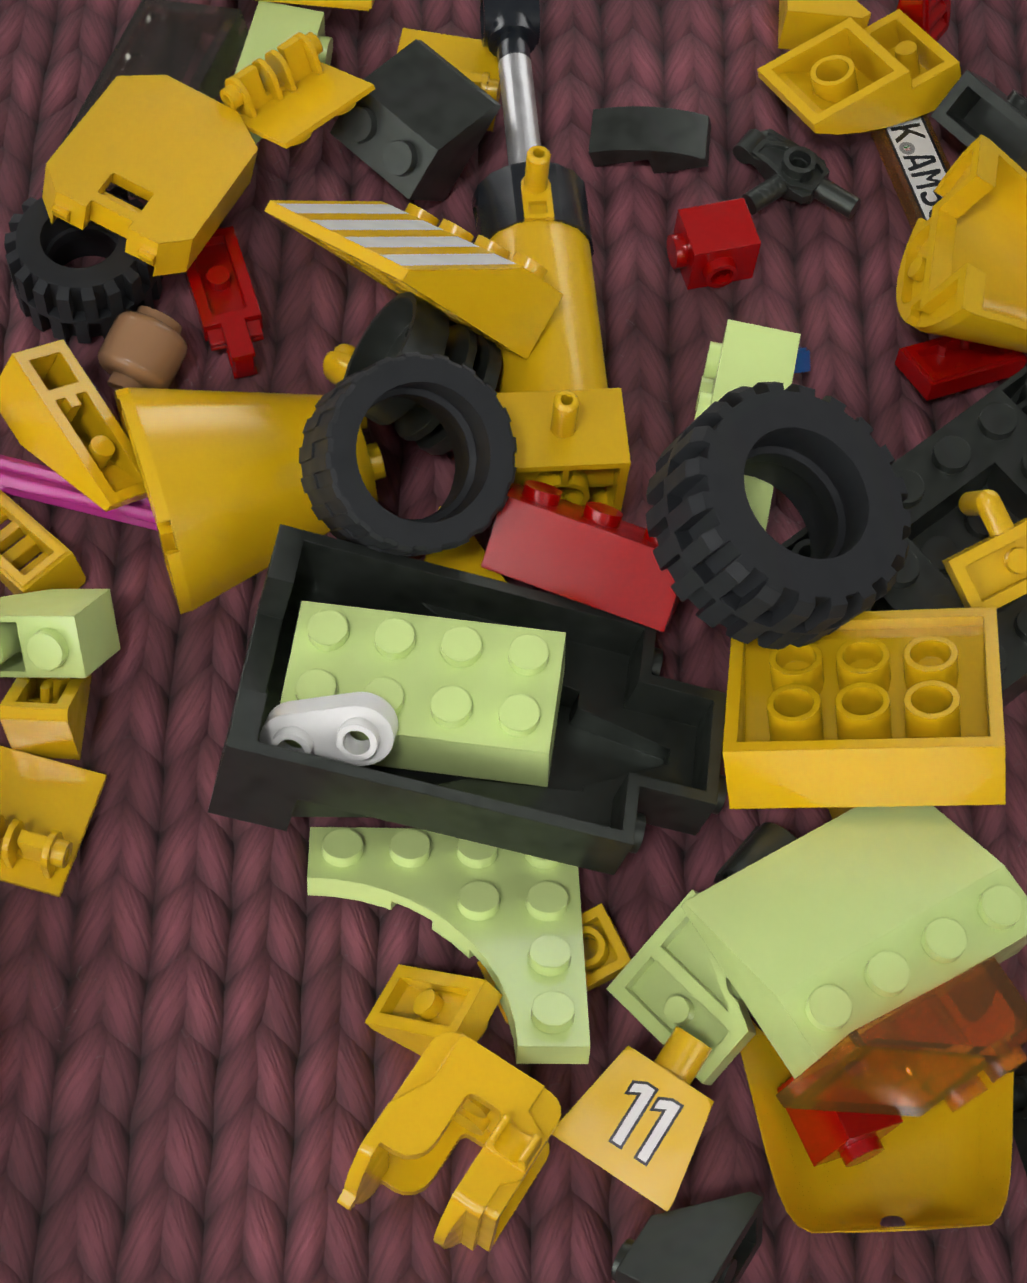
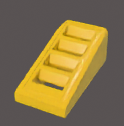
[0,490,86,595]

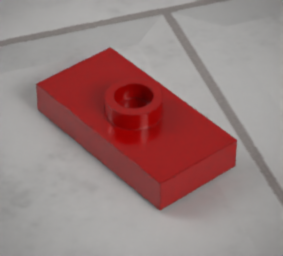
[895,336,1027,401]

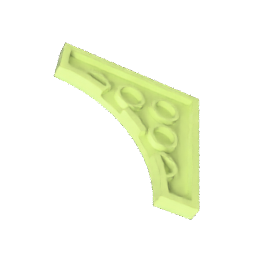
[307,827,591,1064]

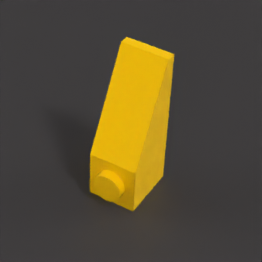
[0,339,147,512]

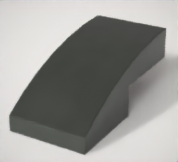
[588,106,711,174]

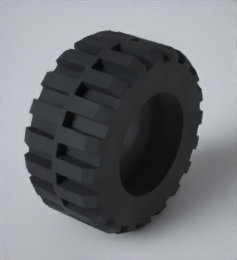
[646,381,911,649]

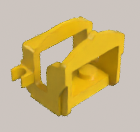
[337,1032,561,1252]

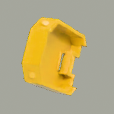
[42,75,258,277]

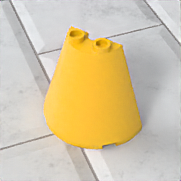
[896,134,1027,353]
[114,387,386,614]

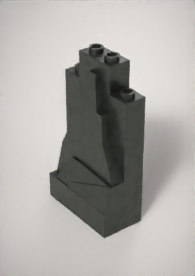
[208,524,727,875]

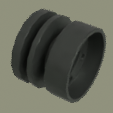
[344,292,502,455]

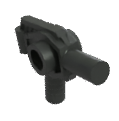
[733,129,861,219]

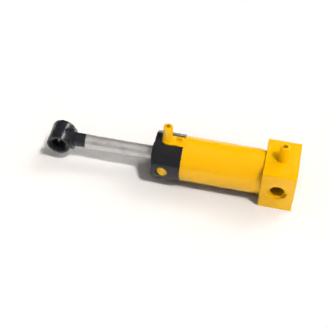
[472,0,631,516]

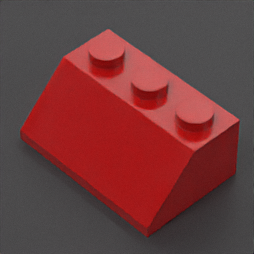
[481,480,681,632]

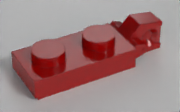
[184,226,264,379]

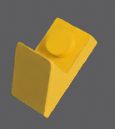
[365,964,502,1056]

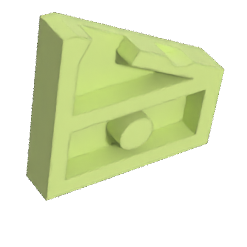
[606,889,756,1085]

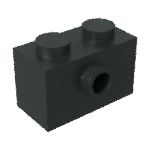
[931,70,1027,172]

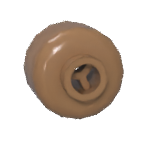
[98,306,188,390]

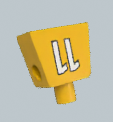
[552,1026,714,1212]

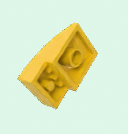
[757,9,961,135]

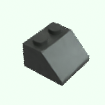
[330,39,502,201]

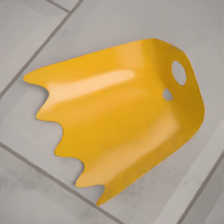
[740,982,1015,1233]

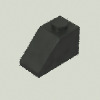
[611,1192,763,1283]

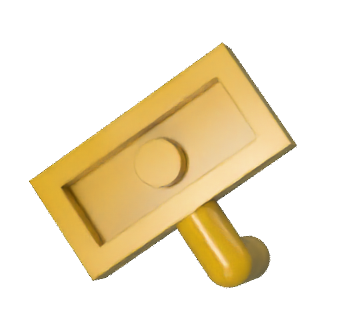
[942,489,1027,609]

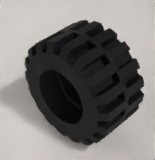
[4,186,163,343]

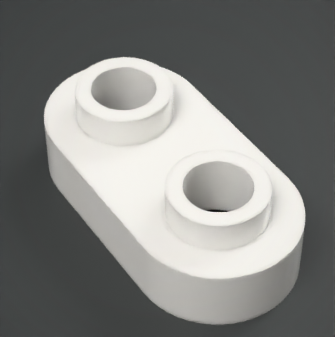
[259,692,398,766]

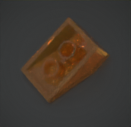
[776,957,1027,1117]

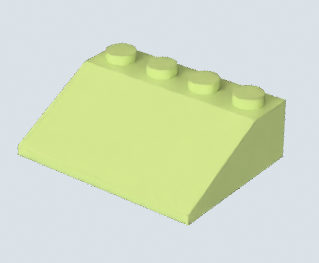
[681,806,1027,1084]

